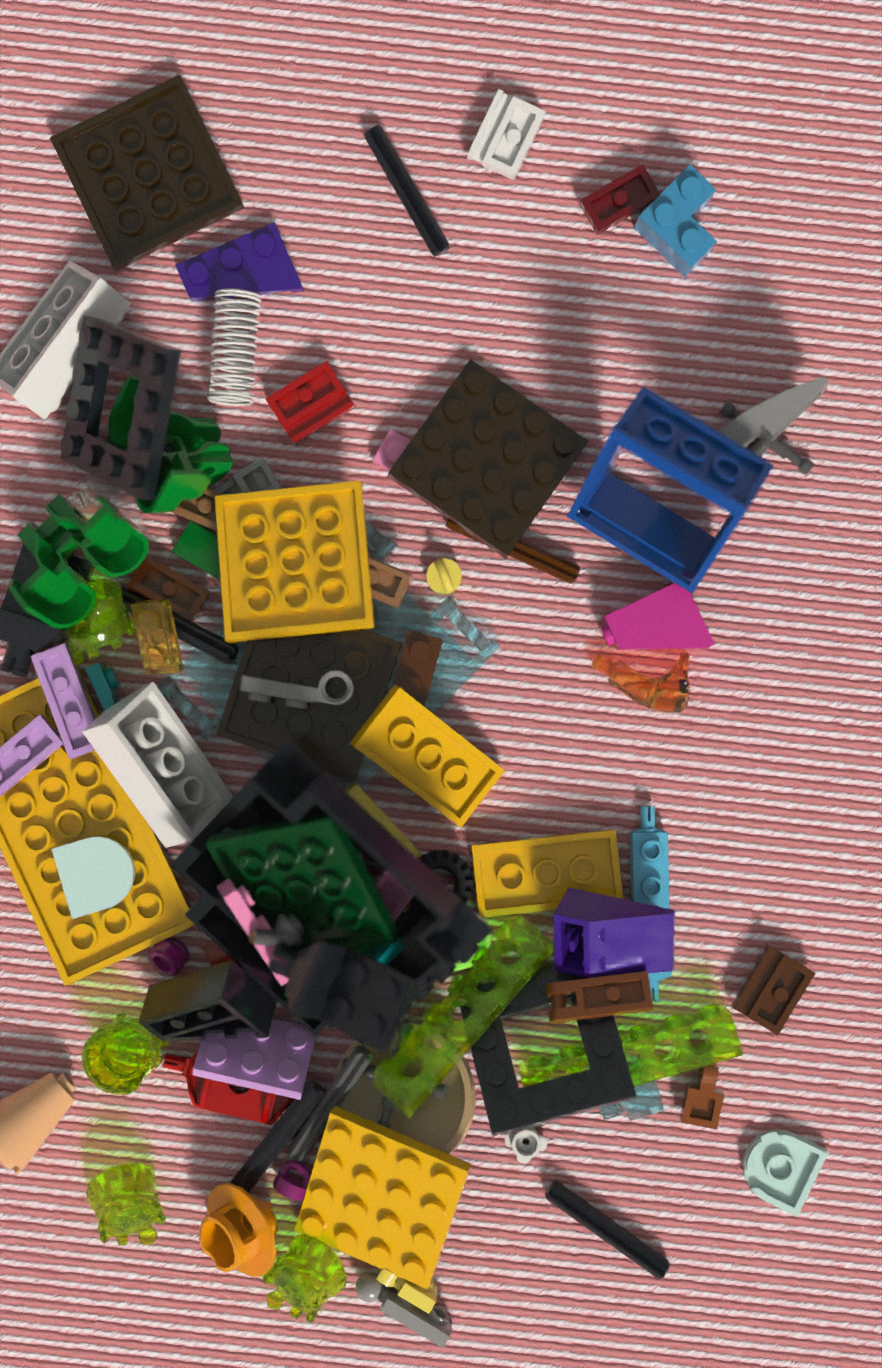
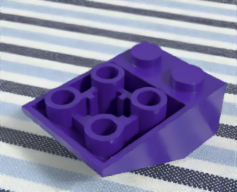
[553,887,675,978]

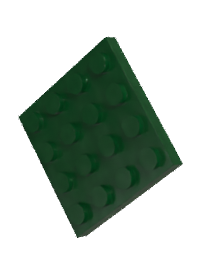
[205,812,400,952]

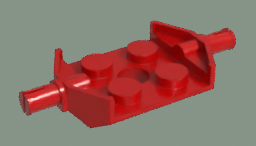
[163,1049,294,1125]

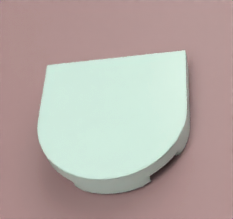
[51,836,136,919]
[742,1129,829,1217]

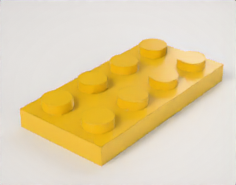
[350,684,505,828]
[471,829,623,918]

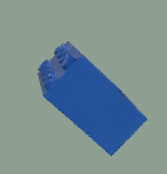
[567,386,774,594]

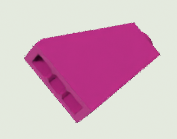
[599,583,715,650]

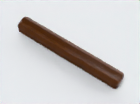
[446,518,580,584]

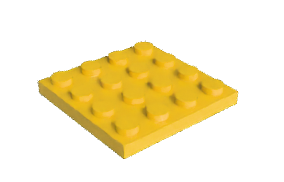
[215,480,375,643]
[294,1106,472,1290]

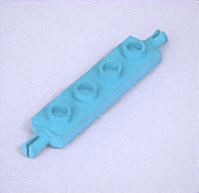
[629,806,671,1003]

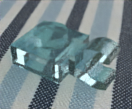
[599,1073,664,1121]

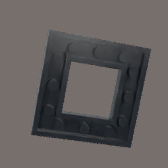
[60,316,181,500]
[456,965,637,1137]

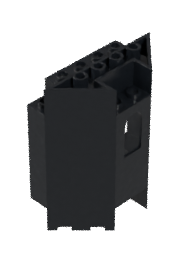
[170,738,494,1044]

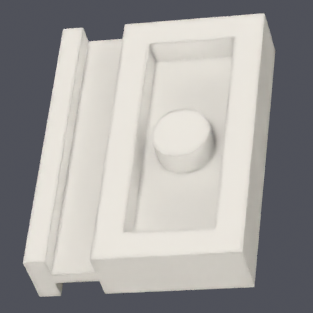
[467,89,546,180]

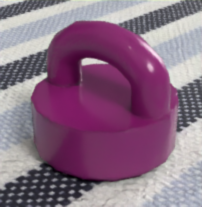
[148,937,189,976]
[272,1160,312,1201]

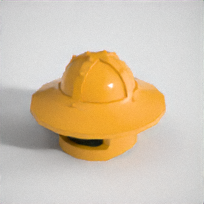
[199,1183,279,1277]

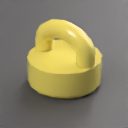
[426,558,462,595]

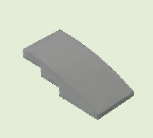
[717,376,829,448]

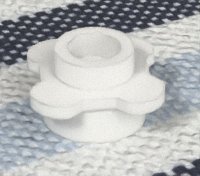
[504,1126,548,1163]

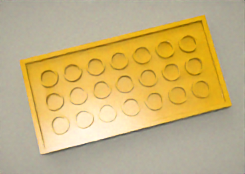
[0,662,195,986]

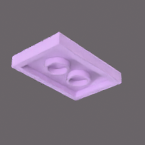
[193,1019,317,1100]

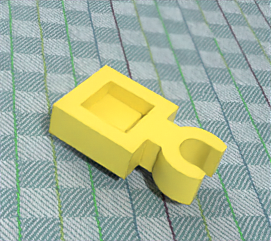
[376,1267,438,1314]

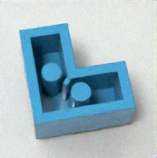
[634,164,717,278]

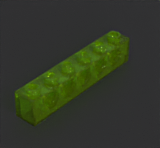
[372,914,554,1119]
[518,1004,743,1087]

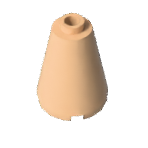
[0,1072,76,1174]

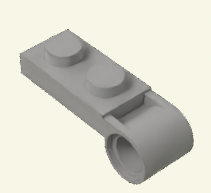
[240,671,354,709]

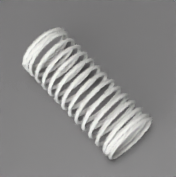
[207,288,261,406]

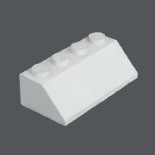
[0,260,131,420]
[82,681,233,848]

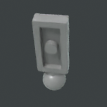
[355,1272,452,1348]

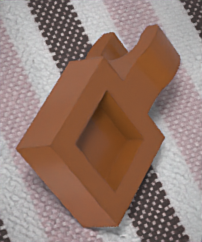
[680,1059,724,1130]

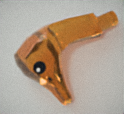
[591,651,690,713]

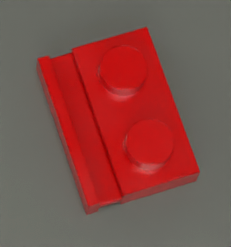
[265,360,355,445]

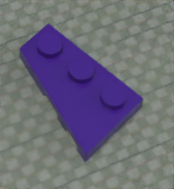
[175,222,304,301]

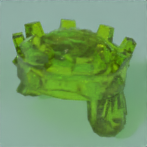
[66,579,136,665]
[82,1013,168,1096]
[86,1162,166,1246]
[263,1234,347,1323]

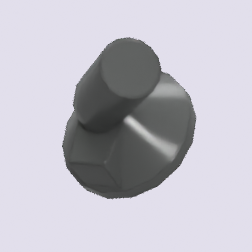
[249,913,305,947]

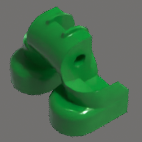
[108,375,234,513]
[8,494,149,629]

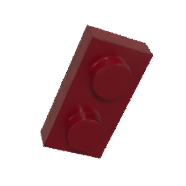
[579,164,660,235]

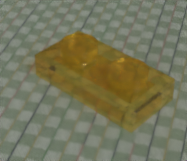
[131,599,184,675]

